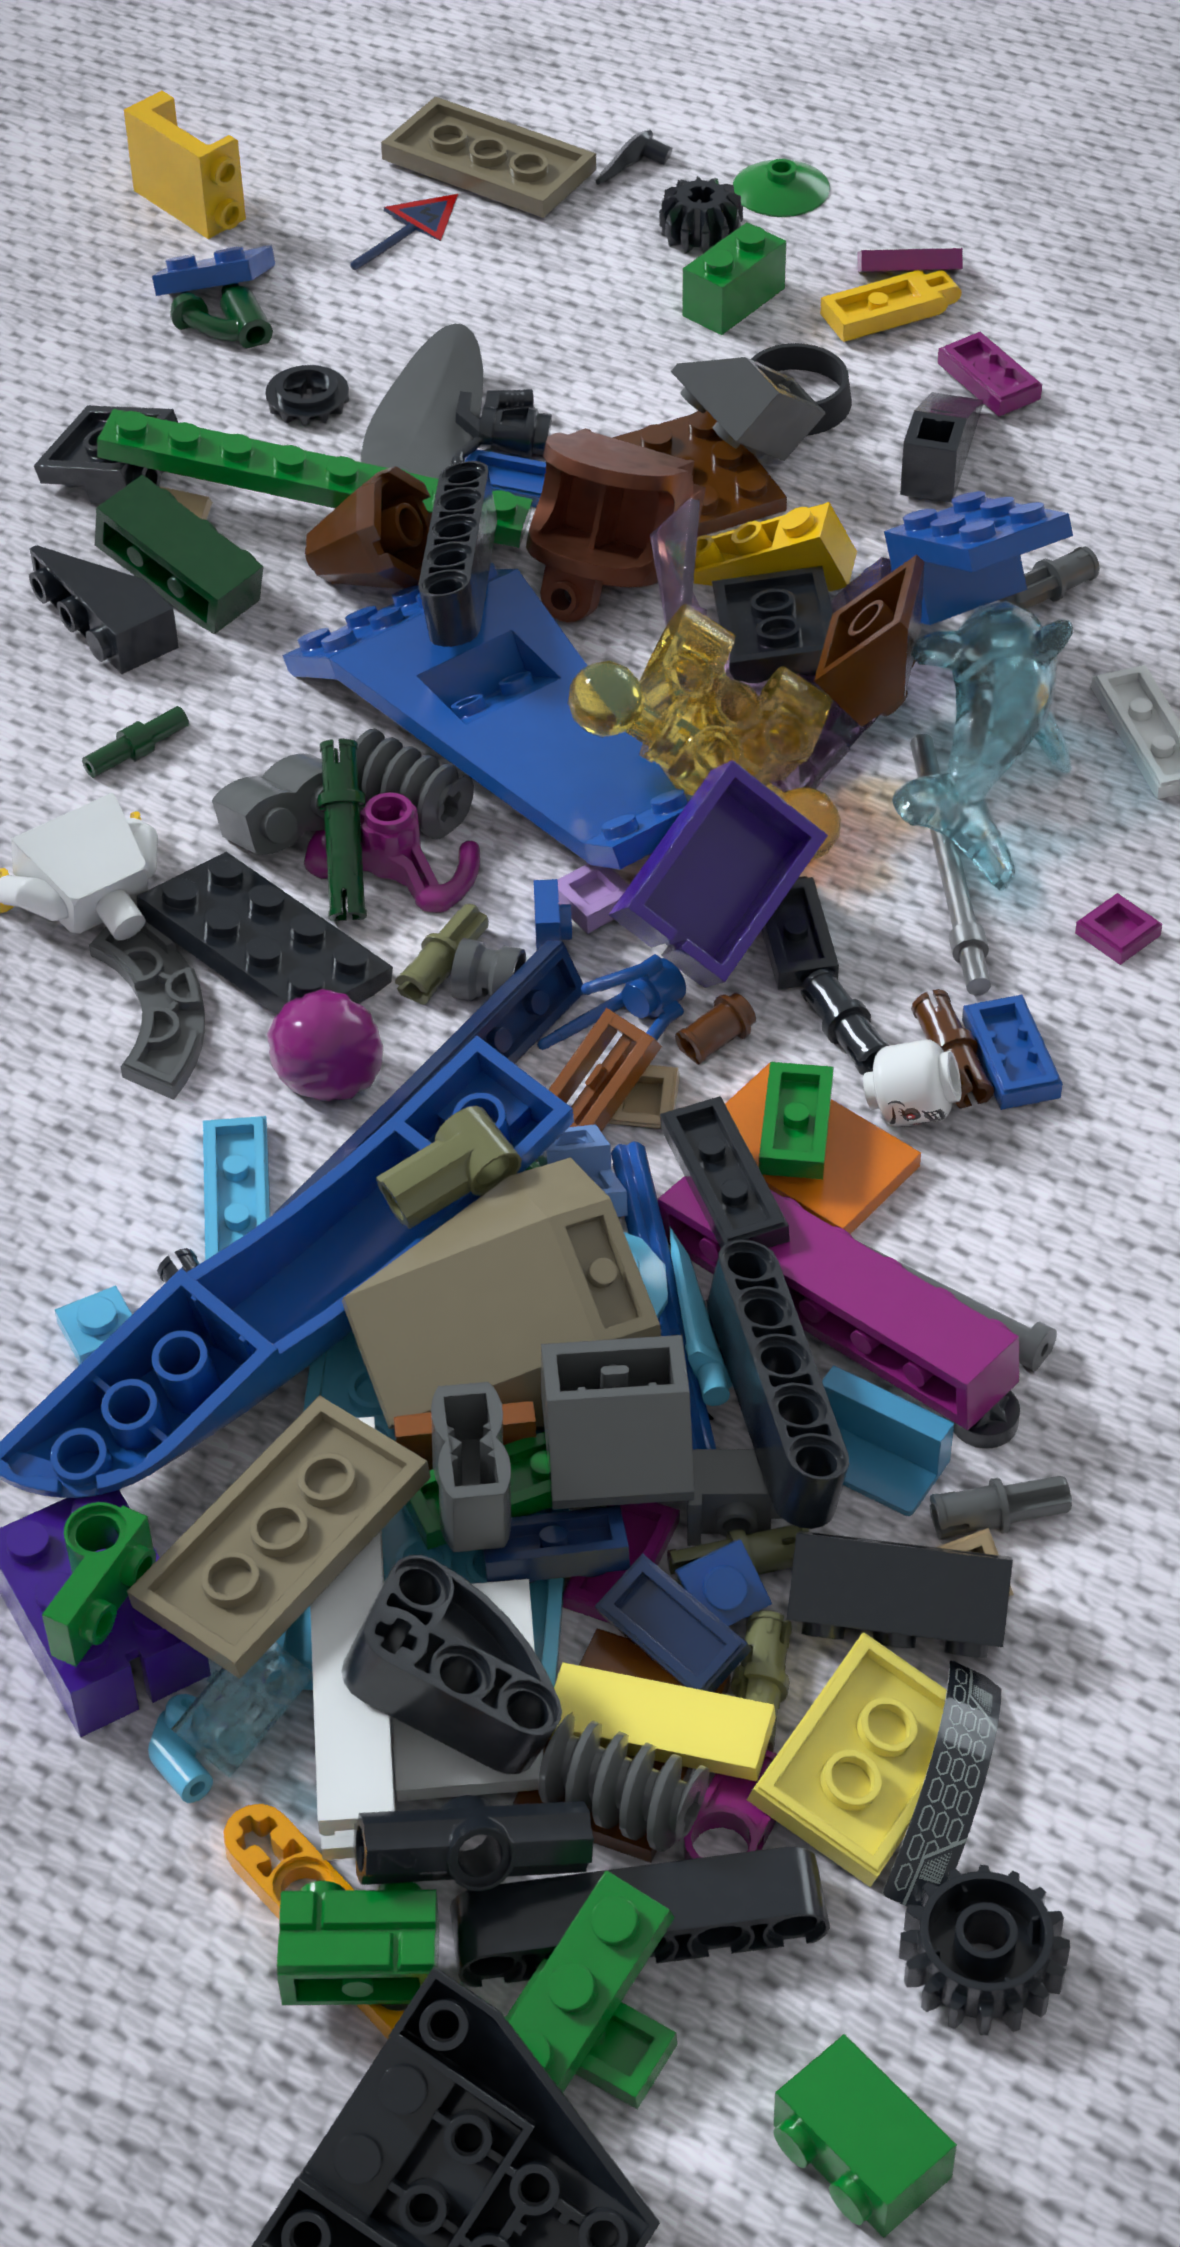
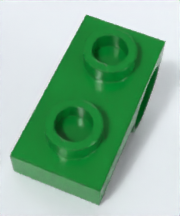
[42,1502,156,1667]

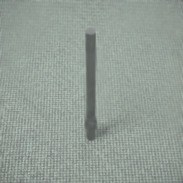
[910,734,991,995]

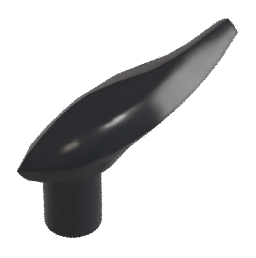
[595,130,673,185]

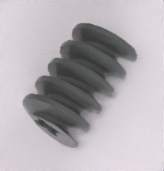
[356,728,474,839]
[539,1712,710,1852]

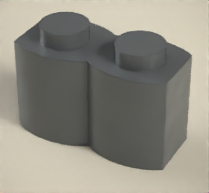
[212,753,325,855]
[431,1382,511,1552]

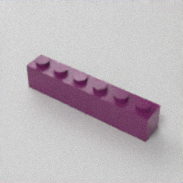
[658,1176,1019,1430]

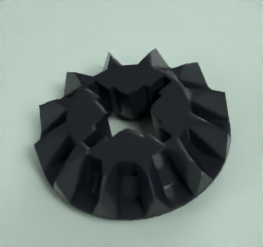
[265,365,349,426]

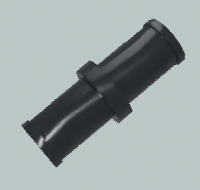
[800,969,889,1076]

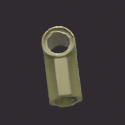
[376,1106,522,1229]

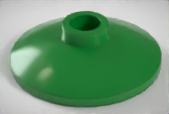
[733,159,830,217]

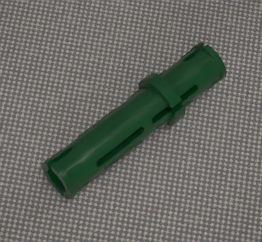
[318,738,367,921]

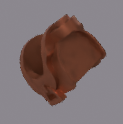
[526,428,706,622]

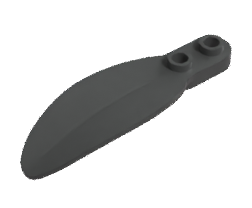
[361,323,484,479]

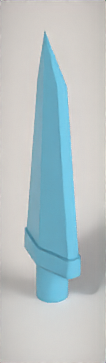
[670,1227,732,1406]

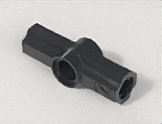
[353,1795,594,1892]

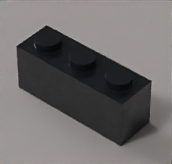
[787,1530,1013,1658]

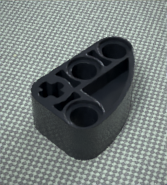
[341,1555,562,1774]

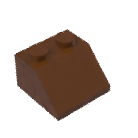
[814,554,925,727]

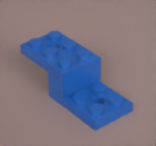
[847,491,1073,625]

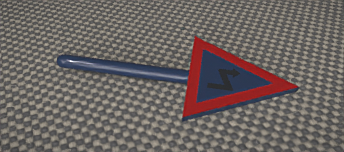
[350,194,458,270]

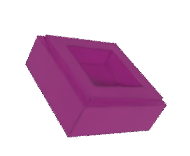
[1075,893,1163,965]

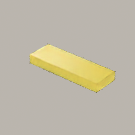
[550,1662,776,1782]

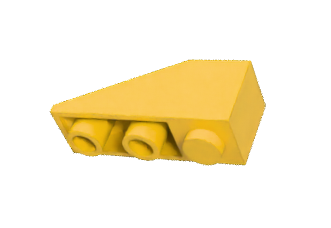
[674,502,857,592]

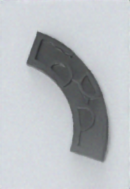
[89,921,205,1100]

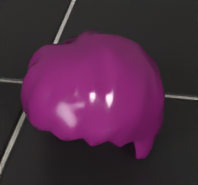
[267,989,383,1101]

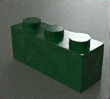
[94,475,264,634]

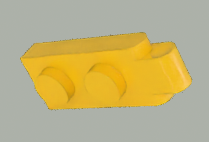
[820,270,962,342]

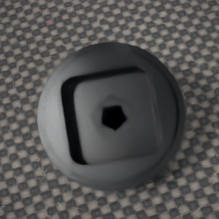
[950,1390,1020,1449]

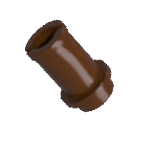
[675,993,756,1065]

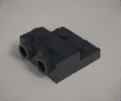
[33,405,178,504]

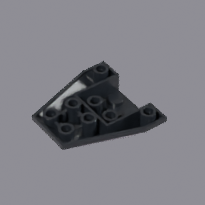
[251,1966,660,2247]

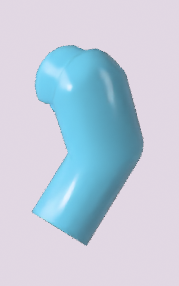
[148,1694,213,1803]

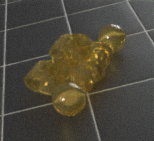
[567,603,841,860]

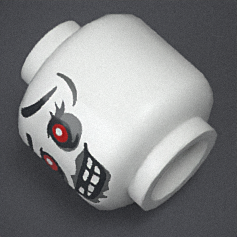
[863,1039,962,1128]

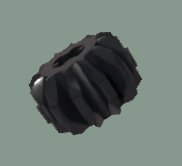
[659,176,743,254]

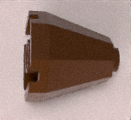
[305,466,432,589]

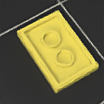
[747,1632,947,1887]

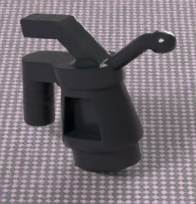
[451,389,552,465]

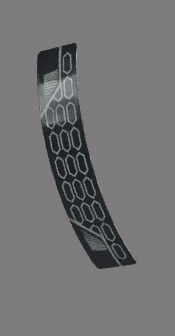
[883,1660,1002,1907]

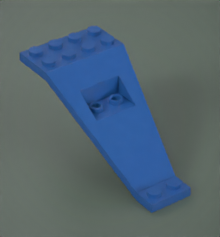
[282,563,693,870]

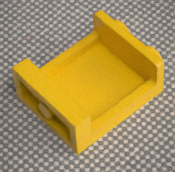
[124,90,246,239]

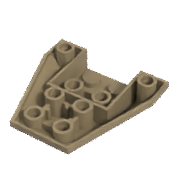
[342,1157,661,1430]

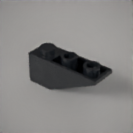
[900,392,983,503]
[29,545,179,674]

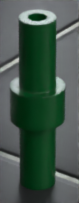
[82,706,189,778]

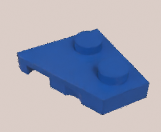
[152,245,275,296]

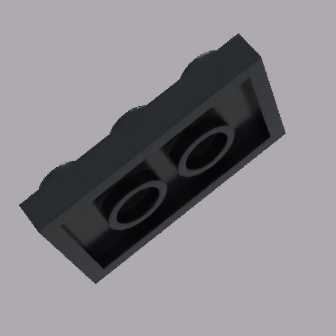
[712,566,833,684]

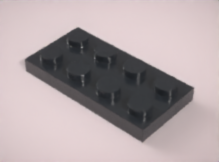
[137,851,393,1015]

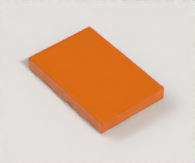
[725,1063,921,1234]

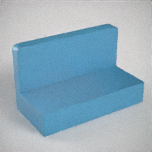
[822,1365,954,1516]

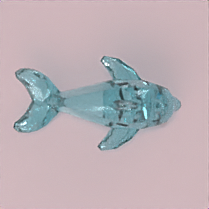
[892,601,1074,891]

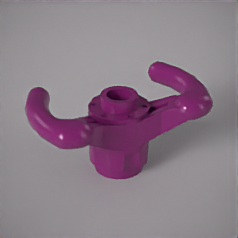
[304,792,480,913]

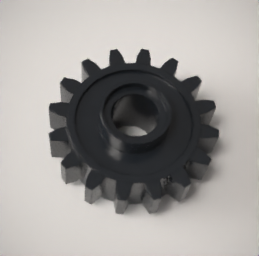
[899,1865,1070,2035]

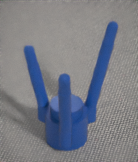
[537,954,686,1050]

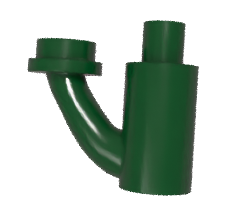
[170,283,273,349]

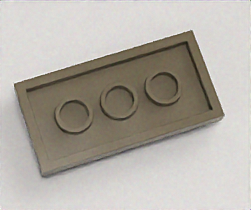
[381,96,596,218]
[127,1395,431,1679]

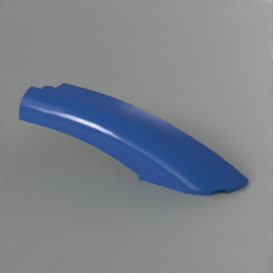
[0,1036,574,1498]

